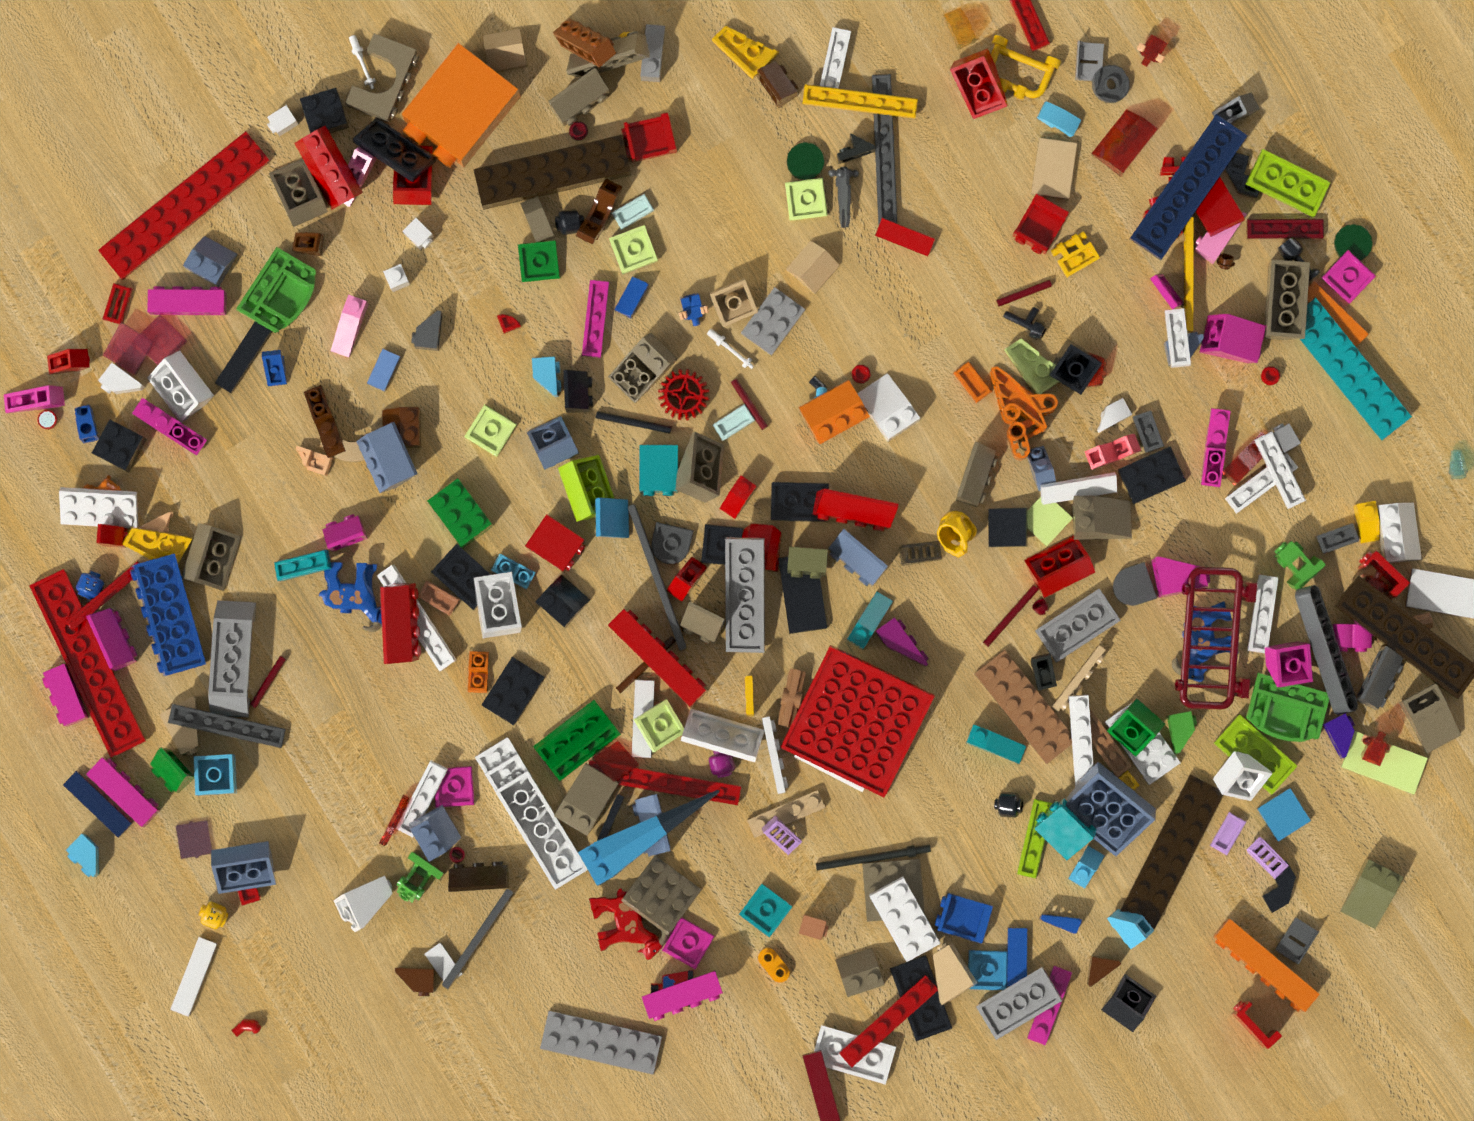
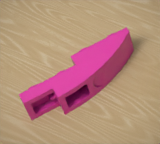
[132,398,207,456]
[1201,408,1231,487]

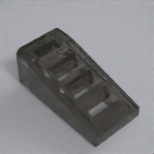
[899,541,942,566]

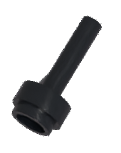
[1003,307,1047,340]

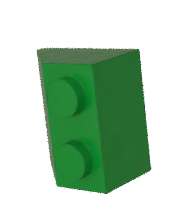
[1107,698,1165,757]

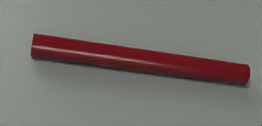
[983,585,1039,647]

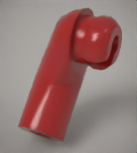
[231,1019,261,1037]

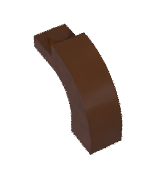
[576,179,623,244]

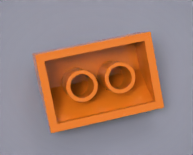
[798,380,870,444]

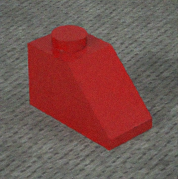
[47,349,90,375]
[719,475,757,519]
[96,524,128,548]
[666,557,707,601]

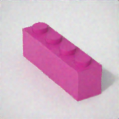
[147,286,227,315]
[86,757,160,827]
[642,971,723,1021]

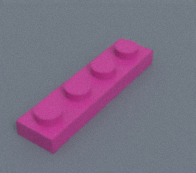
[582,280,609,358]
[1027,966,1072,1045]

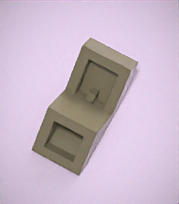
[520,196,554,242]

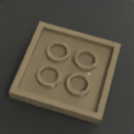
[621,856,702,935]
[862,859,925,922]

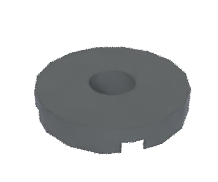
[1092,65,1130,103]

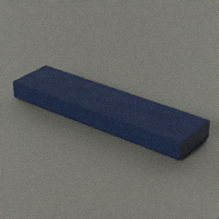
[63,771,132,838]

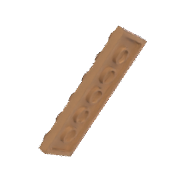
[974,650,1072,764]

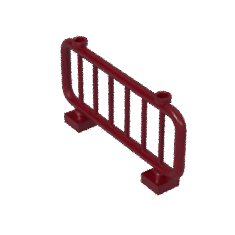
[1175,567,1257,710]

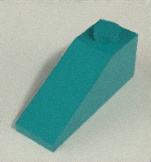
[847,591,893,650]
[966,724,1026,764]

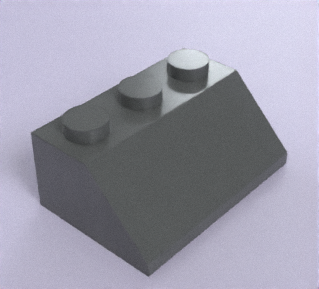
[1356,646,1404,710]

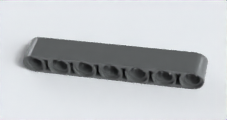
[1295,585,1358,715]

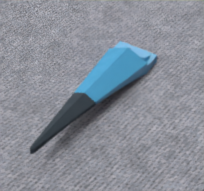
[578,790,720,886]

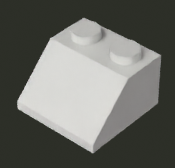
[1213,751,1272,801]

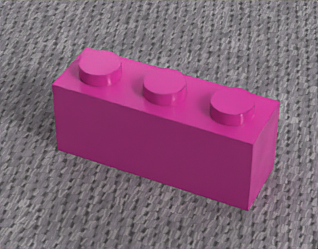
[42,664,89,727]

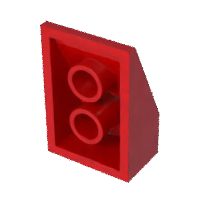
[950,48,1008,119]
[393,145,433,205]

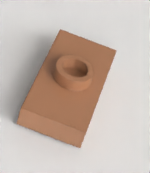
[418,580,460,616]

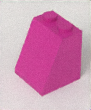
[1200,314,1266,363]
[1151,557,1210,598]

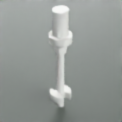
[349,35,376,90]
[707,328,754,369]

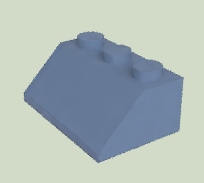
[356,422,417,493]
[828,529,888,586]
[632,794,671,857]
[211,841,276,894]

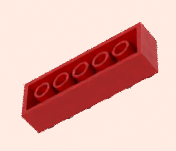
[608,609,707,708]

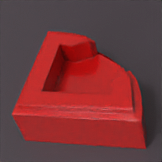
[497,314,521,334]

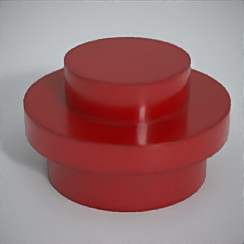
[852,365,871,384]
[1261,366,1280,386]

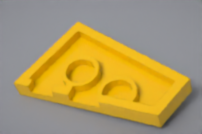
[712,26,779,79]
[122,527,192,563]

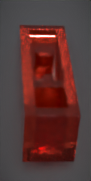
[1222,432,1265,486]

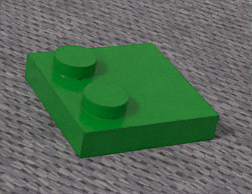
[518,240,560,282]

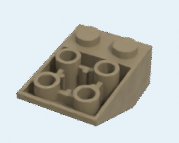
[608,333,678,403]
[1399,683,1461,753]

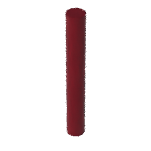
[996,280,1052,307]
[731,379,768,430]
[250,656,287,708]

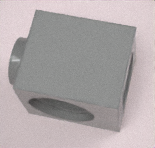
[1273,423,1301,454]

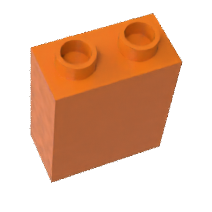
[402,43,520,168]

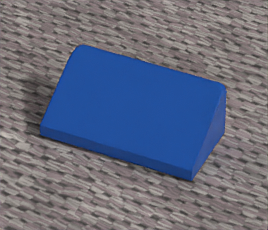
[614,276,649,319]

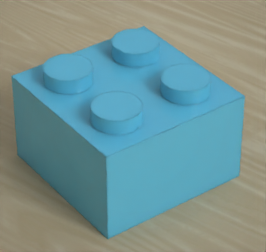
[194,754,237,796]

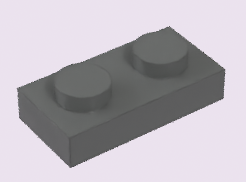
[1132,410,1164,453]
[1316,523,1360,554]

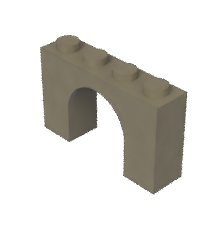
[345,33,419,123]

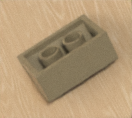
[548,68,610,126]
[956,442,998,507]
[181,523,241,591]

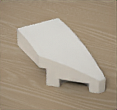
[1097,398,1132,433]

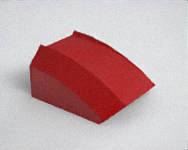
[742,523,782,572]

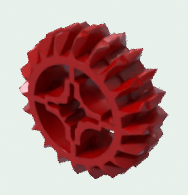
[658,369,709,421]

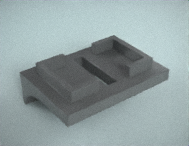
[1275,917,1319,965]

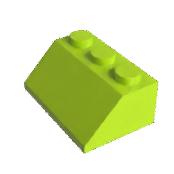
[558,455,615,522]

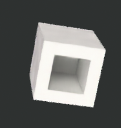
[267,105,299,137]
[403,218,434,250]
[383,264,410,292]

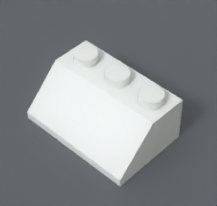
[147,351,214,423]
[1377,502,1422,563]

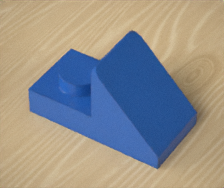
[262,350,287,386]

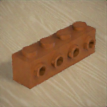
[553,18,616,68]

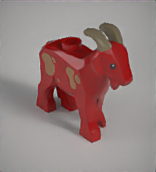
[589,888,668,960]

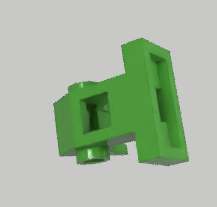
[1274,541,1326,590]
[397,852,445,903]

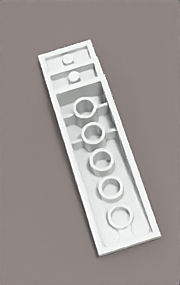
[475,737,588,890]

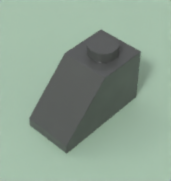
[1212,92,1260,124]
[411,310,443,351]

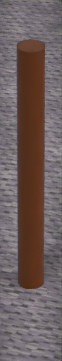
[616,636,676,694]

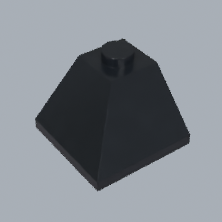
[1049,339,1102,395]

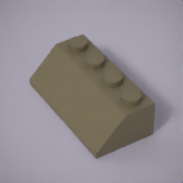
[566,31,650,78]
[1264,260,1310,340]

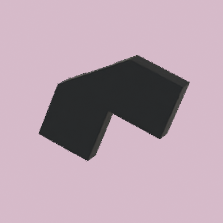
[1225,153,1259,199]
[1262,860,1296,913]

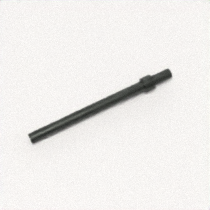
[816,844,931,871]

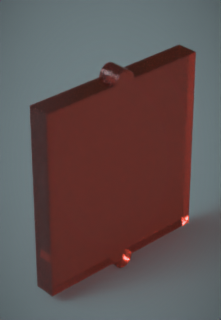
[593,741,639,782]

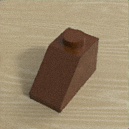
[395,968,435,996]

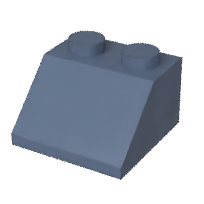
[183,236,238,287]
[527,416,579,470]
[409,805,461,862]

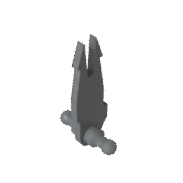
[828,167,859,228]

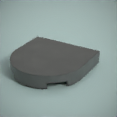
[651,522,694,564]
[1113,562,1157,606]

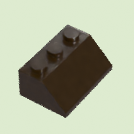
[448,861,509,892]

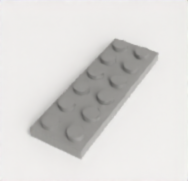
[725,537,765,653]
[540,1011,662,1074]

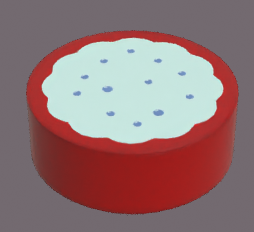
[37,410,58,430]

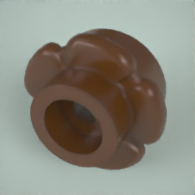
[1216,253,1235,270]

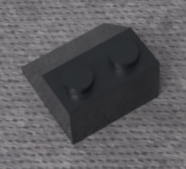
[563,370,593,413]
[535,575,590,628]
[1101,974,1157,1032]

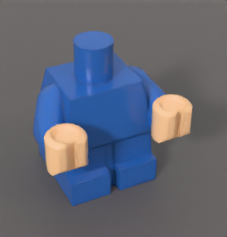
[679,293,709,326]

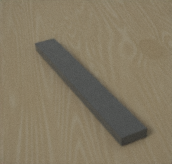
[872,74,897,226]
[628,504,687,652]

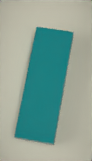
[274,550,332,582]

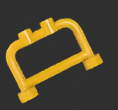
[991,35,1061,100]

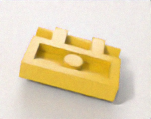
[1050,231,1100,278]

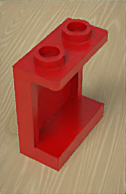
[621,112,677,163]
[1012,194,1069,255]
[525,514,586,573]
[1358,551,1410,599]
[1232,1001,1282,1049]

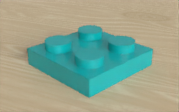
[739,884,792,938]

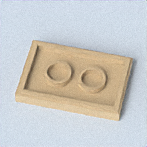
[1031,138,1077,200]

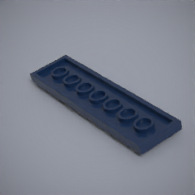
[1130,114,1248,260]

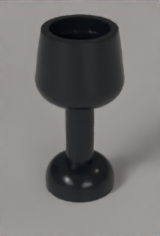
[1277,237,1321,281]

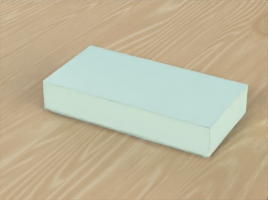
[612,194,654,230]
[713,404,755,441]

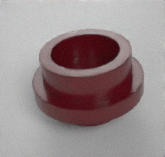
[569,122,588,141]

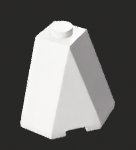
[334,876,392,932]

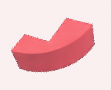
[1085,433,1141,470]

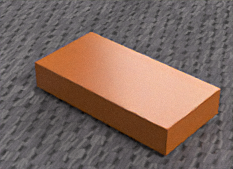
[953,361,992,404]

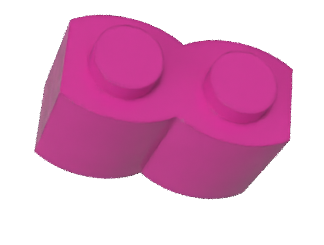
[1332,624,1372,652]

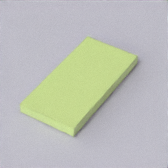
[1341,731,1428,794]

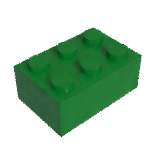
[427,478,493,549]

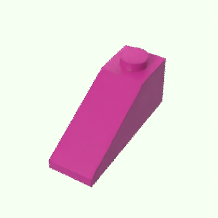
[4,385,65,413]

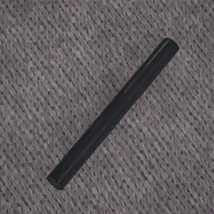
[596,411,672,434]

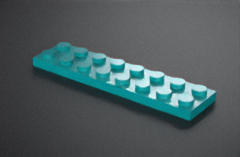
[1300,298,1412,441]

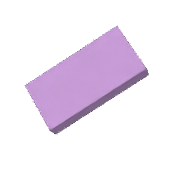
[1210,812,1246,855]

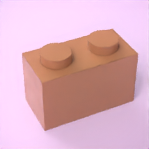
[799,915,829,940]

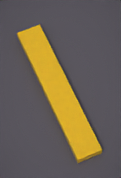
[802,84,918,119]
[1184,217,1193,334]

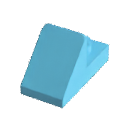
[1068,846,1105,889]

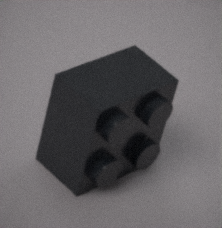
[300,88,349,134]
[92,419,147,473]

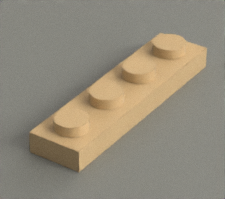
[1052,645,1105,712]
[747,790,825,838]

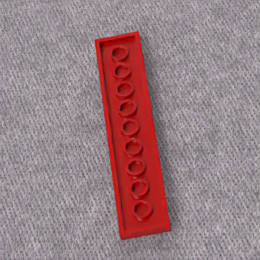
[98,131,271,280]
[29,569,146,758]

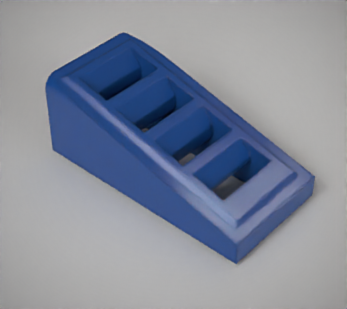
[1039,915,1082,934]

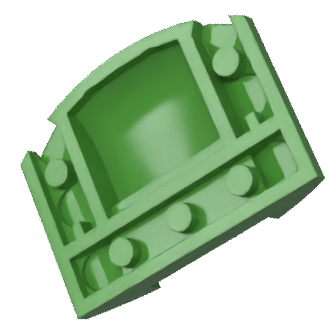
[236,247,316,333]
[1246,673,1329,742]

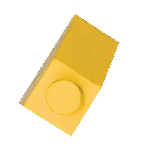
[1353,501,1380,544]

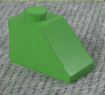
[1166,711,1197,754]

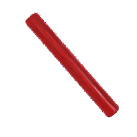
[66,561,140,630]

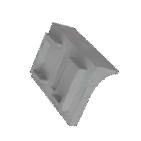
[1075,40,1104,81]

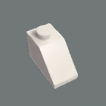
[98,363,145,394]

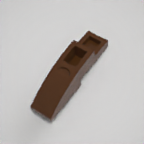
[304,385,346,458]

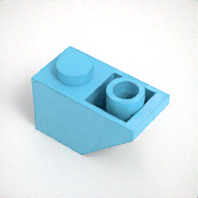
[532,357,561,397]
[66,834,99,877]
[1107,909,1154,949]

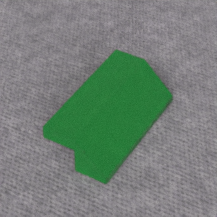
[533,700,621,781]

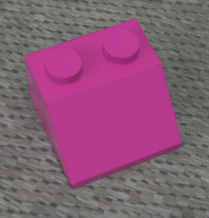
[322,514,368,552]
[1265,641,1313,687]

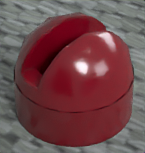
[1032,598,1049,615]
[449,847,465,863]

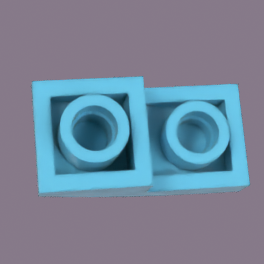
[1037,101,1081,137]
[491,553,536,589]

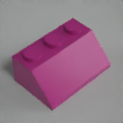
[86,608,138,671]

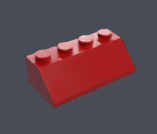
[294,125,363,210]
[813,489,899,532]
[380,583,421,664]

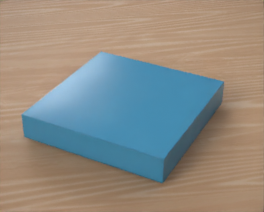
[595,498,629,538]
[1257,788,1311,841]
[968,950,1008,990]

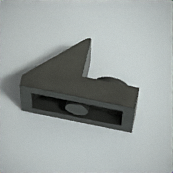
[837,133,875,164]
[1031,653,1057,691]

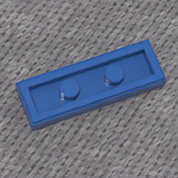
[1007,928,1027,986]

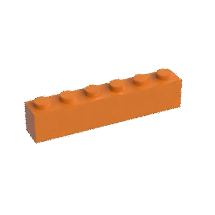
[1213,919,1320,1012]

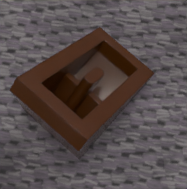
[292,233,325,257]
[1087,957,1121,987]

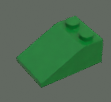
[150,747,194,793]

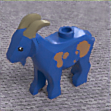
[319,562,382,632]
[1172,601,1239,682]

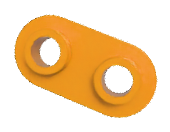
[758,948,790,983]

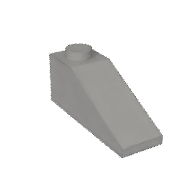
[640,24,665,82]

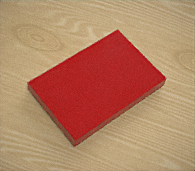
[1195,176,1245,237]

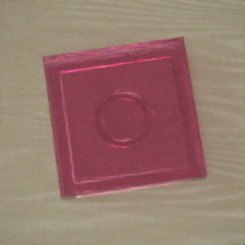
[133,314,188,365]
[103,322,154,375]

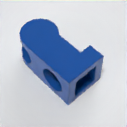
[75,404,100,444]

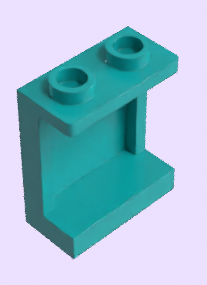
[639,445,678,496]
[1034,799,1097,860]

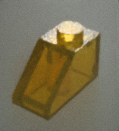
[943,8,976,50]

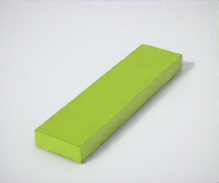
[1017,799,1053,879]

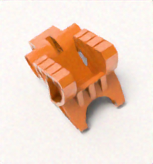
[989,366,1058,461]

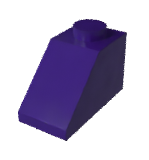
[1323,713,1355,759]

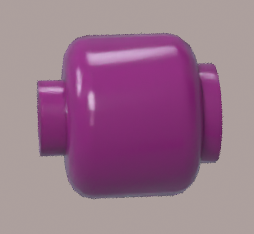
[708,751,736,778]

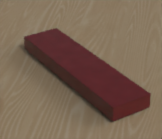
[1246,219,1324,239]
[802,1050,841,1121]

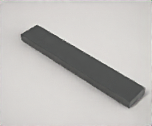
[168,704,286,748]
[442,889,514,990]

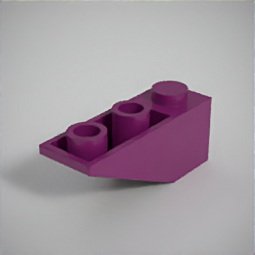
[876,617,929,667]

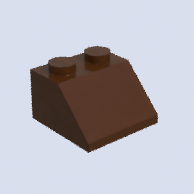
[757,61,799,108]
[382,407,421,448]

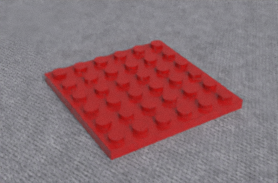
[780,645,935,798]

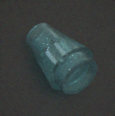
[1449,450,1468,479]

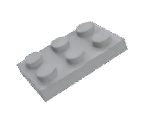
[741,287,805,356]

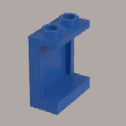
[935,893,993,944]

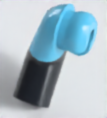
[809,376,827,398]

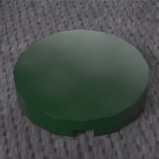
[786,142,824,180]
[1334,224,1373,261]

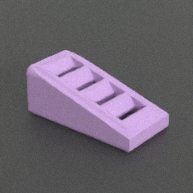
[762,815,802,855]
[1247,837,1289,879]

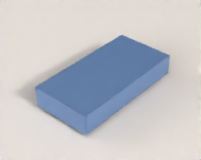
[367,349,400,392]

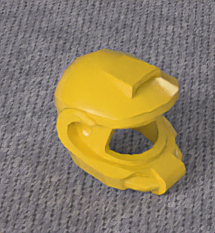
[937,510,977,558]

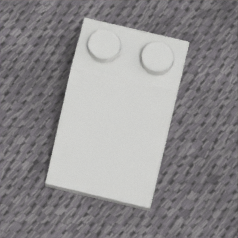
[857,373,920,442]
[474,572,522,638]

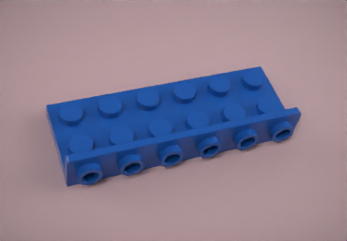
[130,553,206,676]

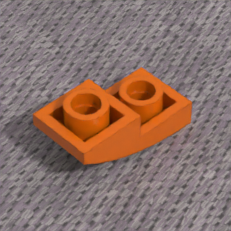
[468,651,489,693]

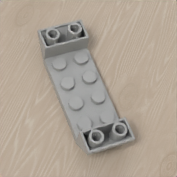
[208,600,256,718]

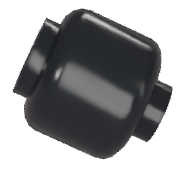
[555,209,584,235]
[994,792,1024,818]

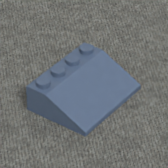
[1066,762,1156,856]

